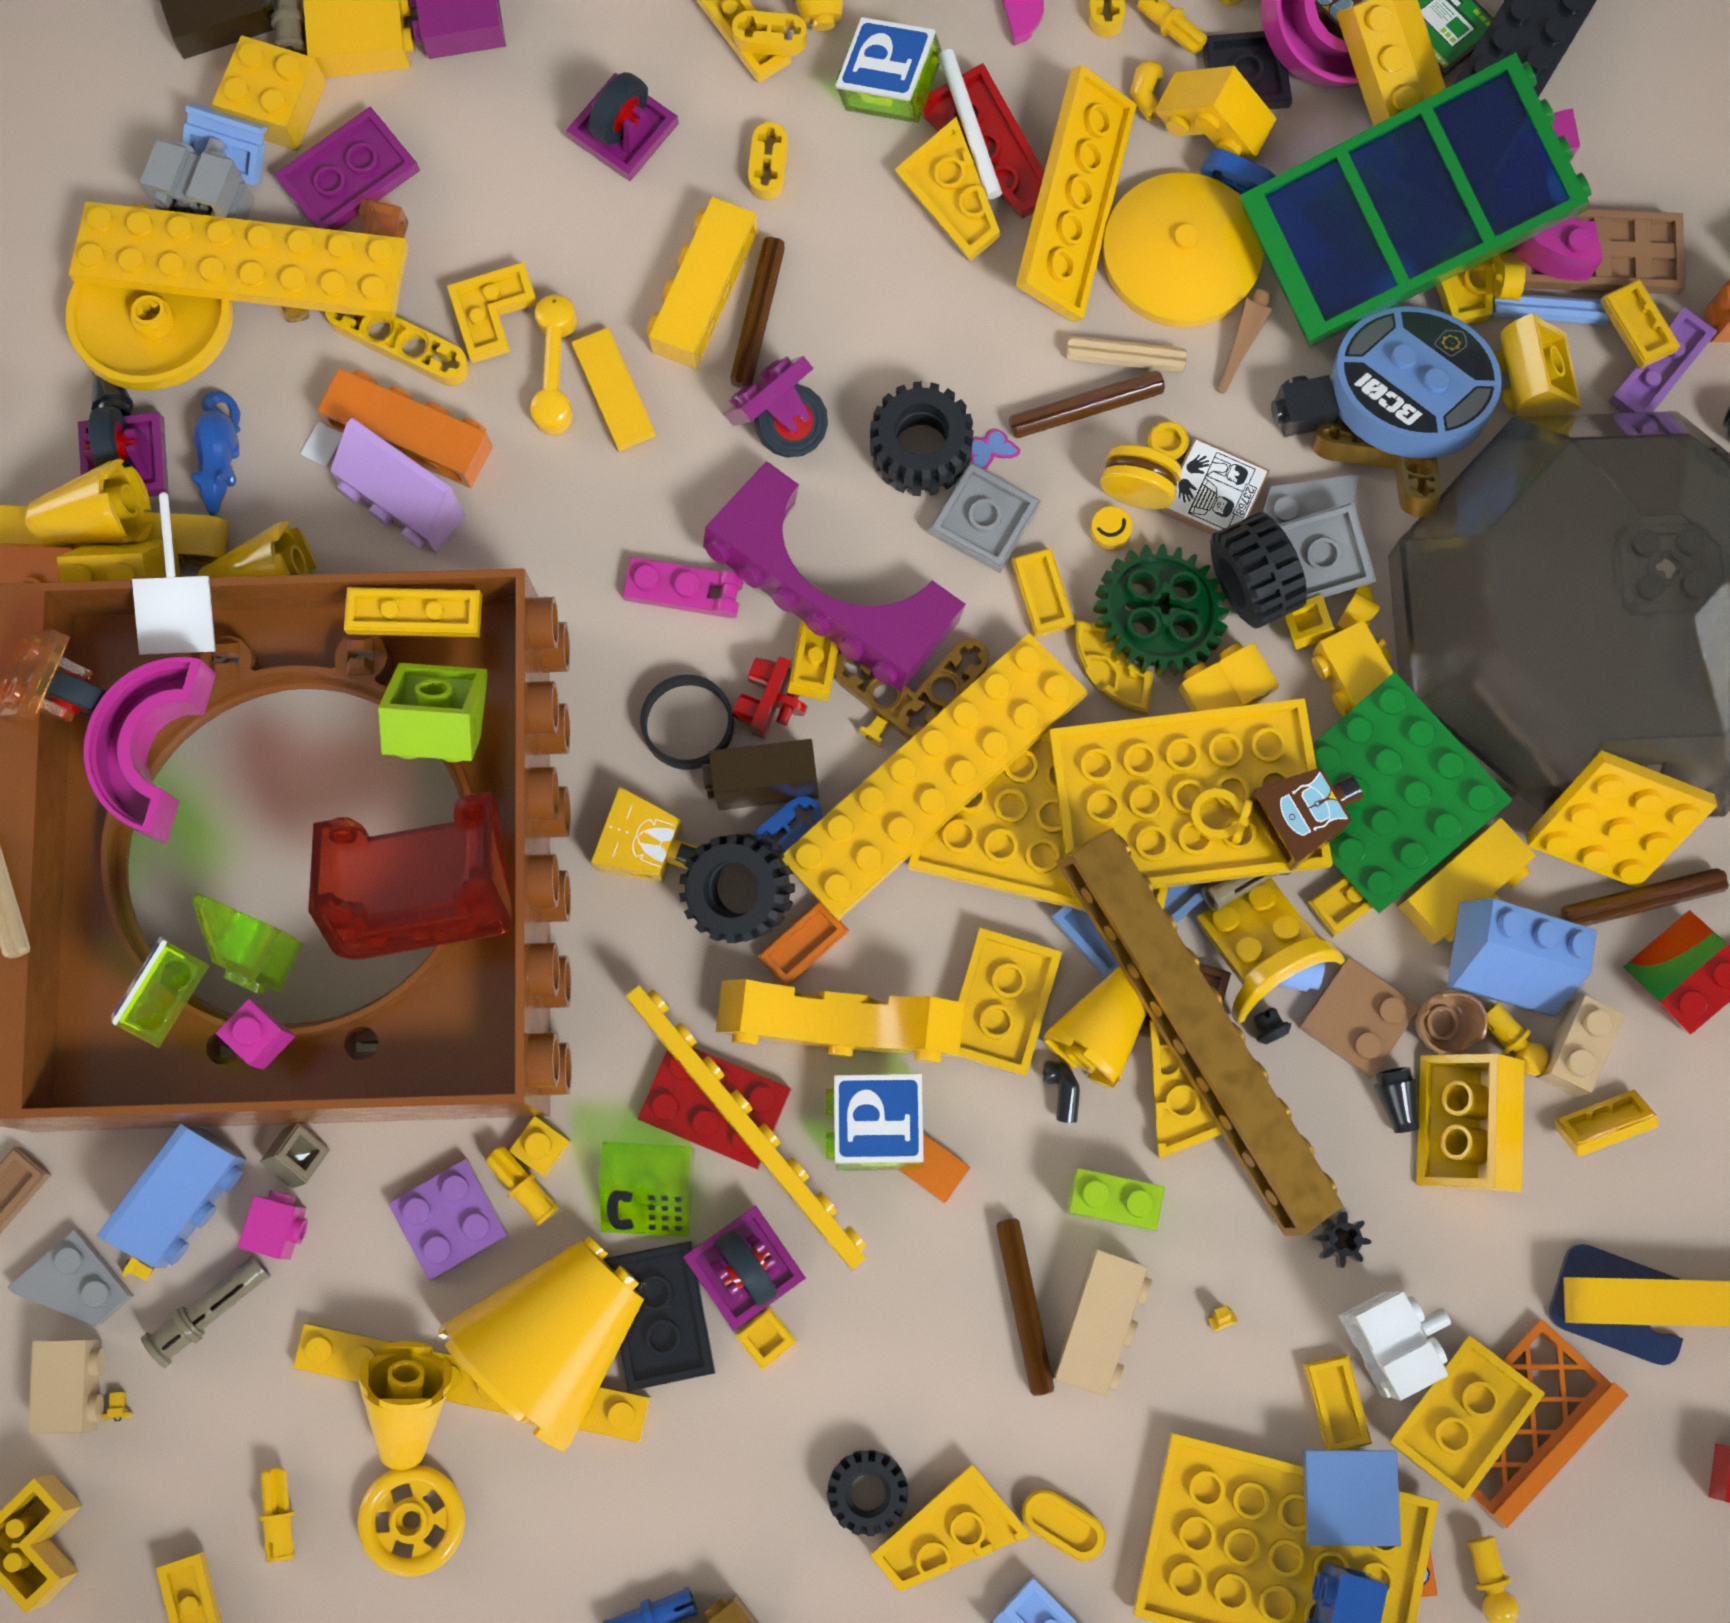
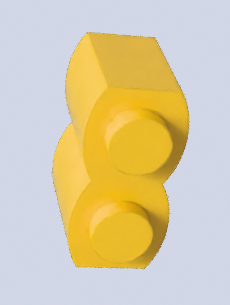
[1178,642,1280,712]

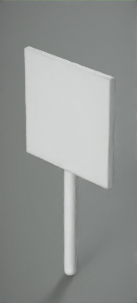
[132,492,216,655]

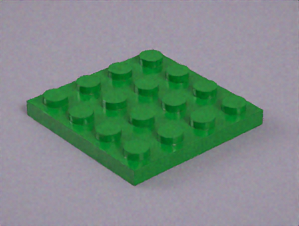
[1313,672,1513,914]

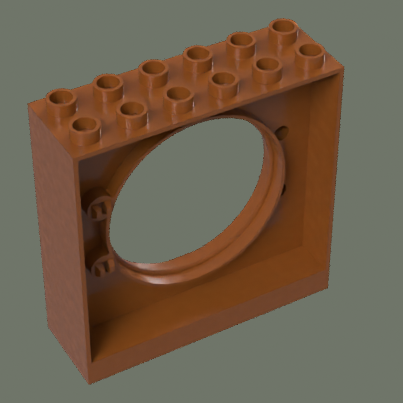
[0,568,572,1132]

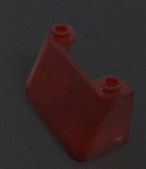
[308,791,512,960]

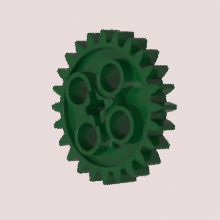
[1093,544,1229,677]

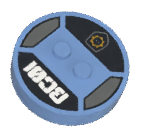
[1330,306,1502,459]

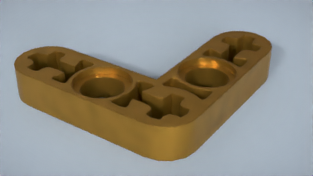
[1313,423,1442,517]
[834,638,989,740]

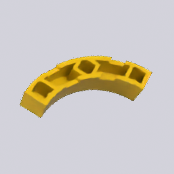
[716,979,965,1063]

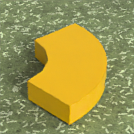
[1075,620,1154,716]

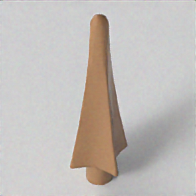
[1218,289,1272,394]

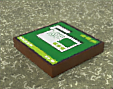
[1418,0,1493,78]

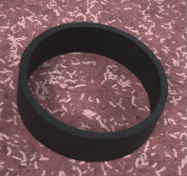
[640,675,734,770]

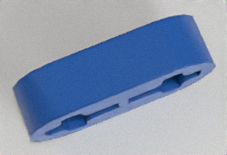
[1200,149,1276,201]
[754,796,823,853]

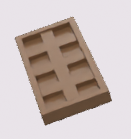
[1521,209,1686,295]

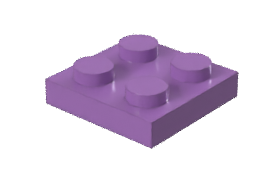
[388,1159,509,1281]

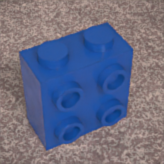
[1305,1562,1388,1623]

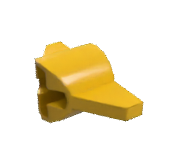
[1335,584,1380,631]

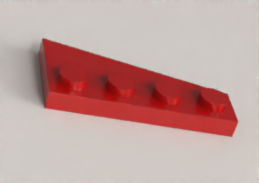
[913,63,1044,219]

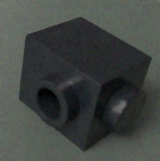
[1271,375,1339,437]

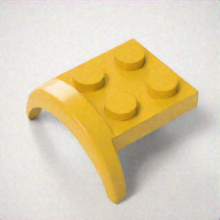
[1197,878,1345,1024]

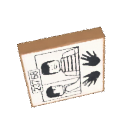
[1160,437,1270,535]

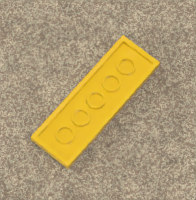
[1015,65,1137,322]

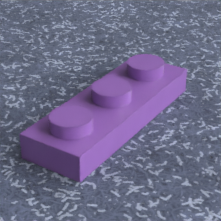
[1608,307,1718,426]

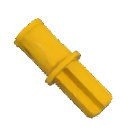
[1137,0,1207,54]
[485,1146,560,1227]
[258,1467,295,1562]

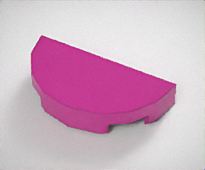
[1001,0,1044,46]

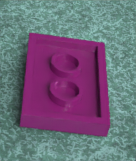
[274,106,420,230]

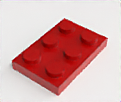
[637,1047,792,1170]

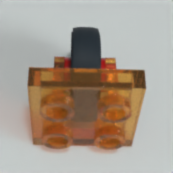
[0,629,107,723]

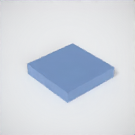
[1303,1449,1401,1546]

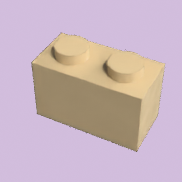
[1536,995,1626,1097]
[28,1339,106,1434]

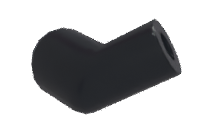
[1043,1059,1080,1123]

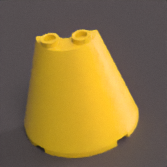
[438,1236,644,1452]

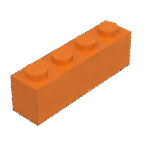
[317,368,493,488]

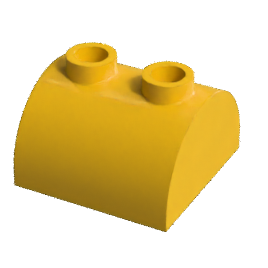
[1495,313,1582,419]

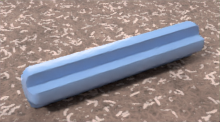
[1492,294,1610,325]

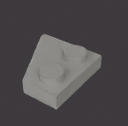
[1262,475,1360,524]
[7,1229,134,1326]

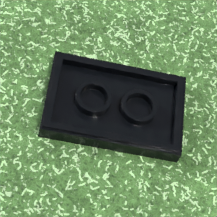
[604,1241,716,1392]

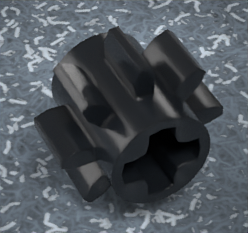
[1312,1212,1371,1268]

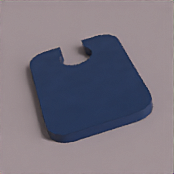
[1549,1244,1683,1365]

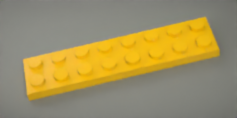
[69,201,409,319]
[782,633,1087,921]

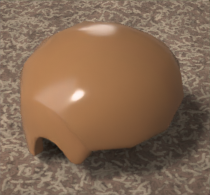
[1415,990,1488,1055]

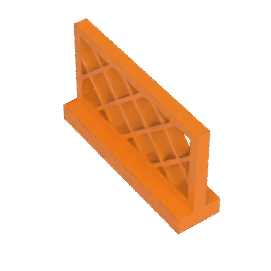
[1471,1319,1629,1529]

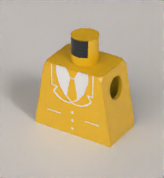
[591,787,698,881]

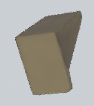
[259,1123,330,1188]

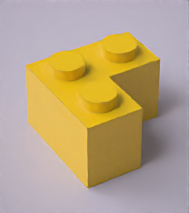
[1154,66,1276,159]
[0,1474,83,1613]

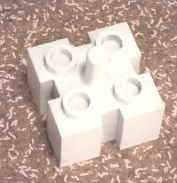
[1338,1291,1451,1401]

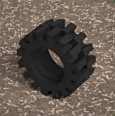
[827,1449,908,1537]

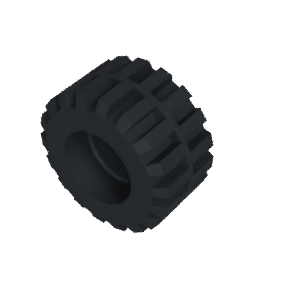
[870,381,974,496]
[1210,512,1307,629]
[679,834,795,943]

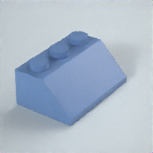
[1447,898,1597,1016]
[96,1123,247,1268]

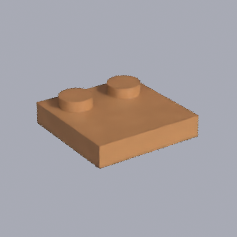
[1298,957,1420,1078]

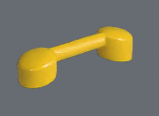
[530,294,578,435]

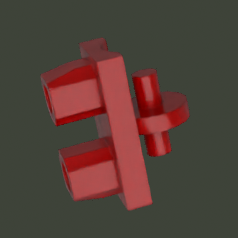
[732,656,808,739]

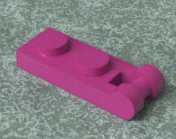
[623,557,744,618]

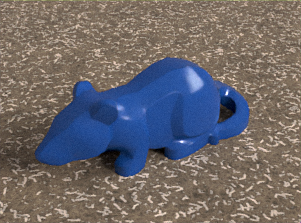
[191,391,241,516]

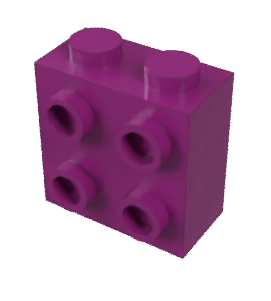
[409,0,507,59]

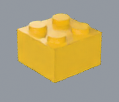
[212,35,326,151]

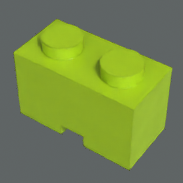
[1065,1168,1165,1232]

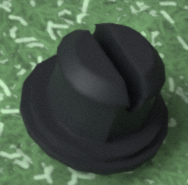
[1253,1007,1291,1045]

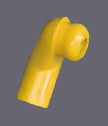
[1130,60,1164,121]

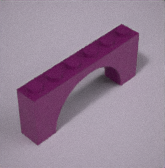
[703,461,966,691]

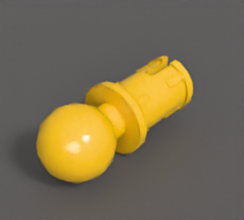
[1485,1001,1550,1076]
[1466,1535,1519,1623]

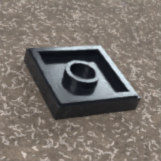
[1203,31,1292,109]

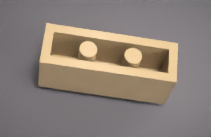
[1052,1249,1152,1397]

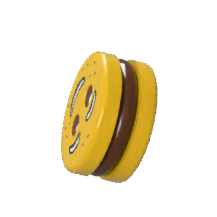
[1100,445,1182,510]

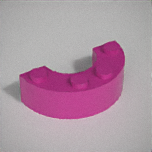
[1261,0,1427,88]
[1493,108,1603,281]
[84,657,216,844]

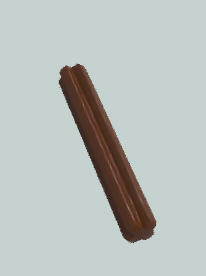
[730,236,785,388]
[1009,371,1165,438]
[1561,868,1729,926]
[996,1218,1054,1396]

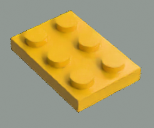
[957,927,1062,1077]
[1389,1335,1545,1503]

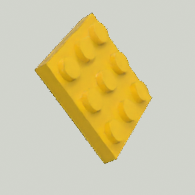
[1526,750,1717,888]

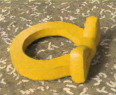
[1191,788,1253,844]

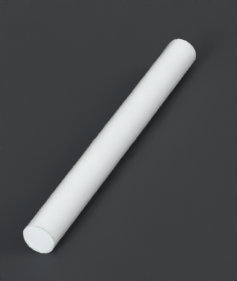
[938,49,1002,199]

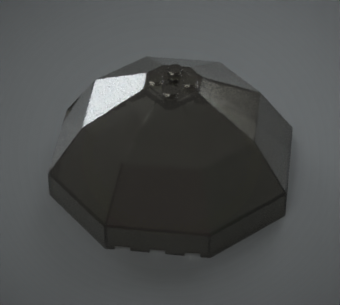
[1388,411,1730,818]

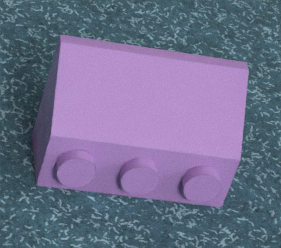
[330,417,466,553]

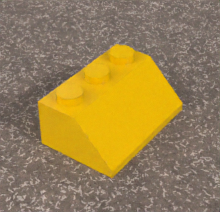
[1336,0,1446,126]
[1416,1054,1525,1192]

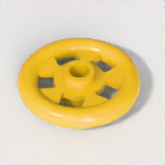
[357,1465,465,1577]

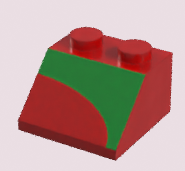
[1623,910,1730,1035]

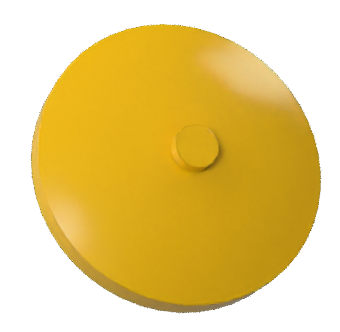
[1102,172,1264,328]
[65,282,234,391]

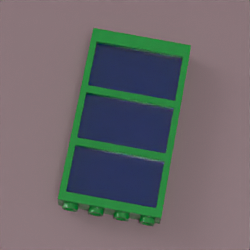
[1239,53,1592,348]

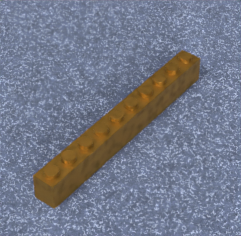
[1055,828,1344,1236]

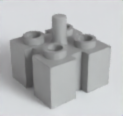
[139,138,255,220]

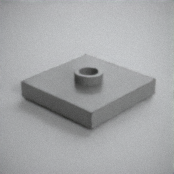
[929,462,1041,573]
[1278,501,1377,600]

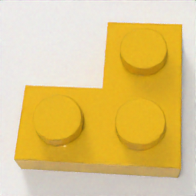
[447,262,537,364]

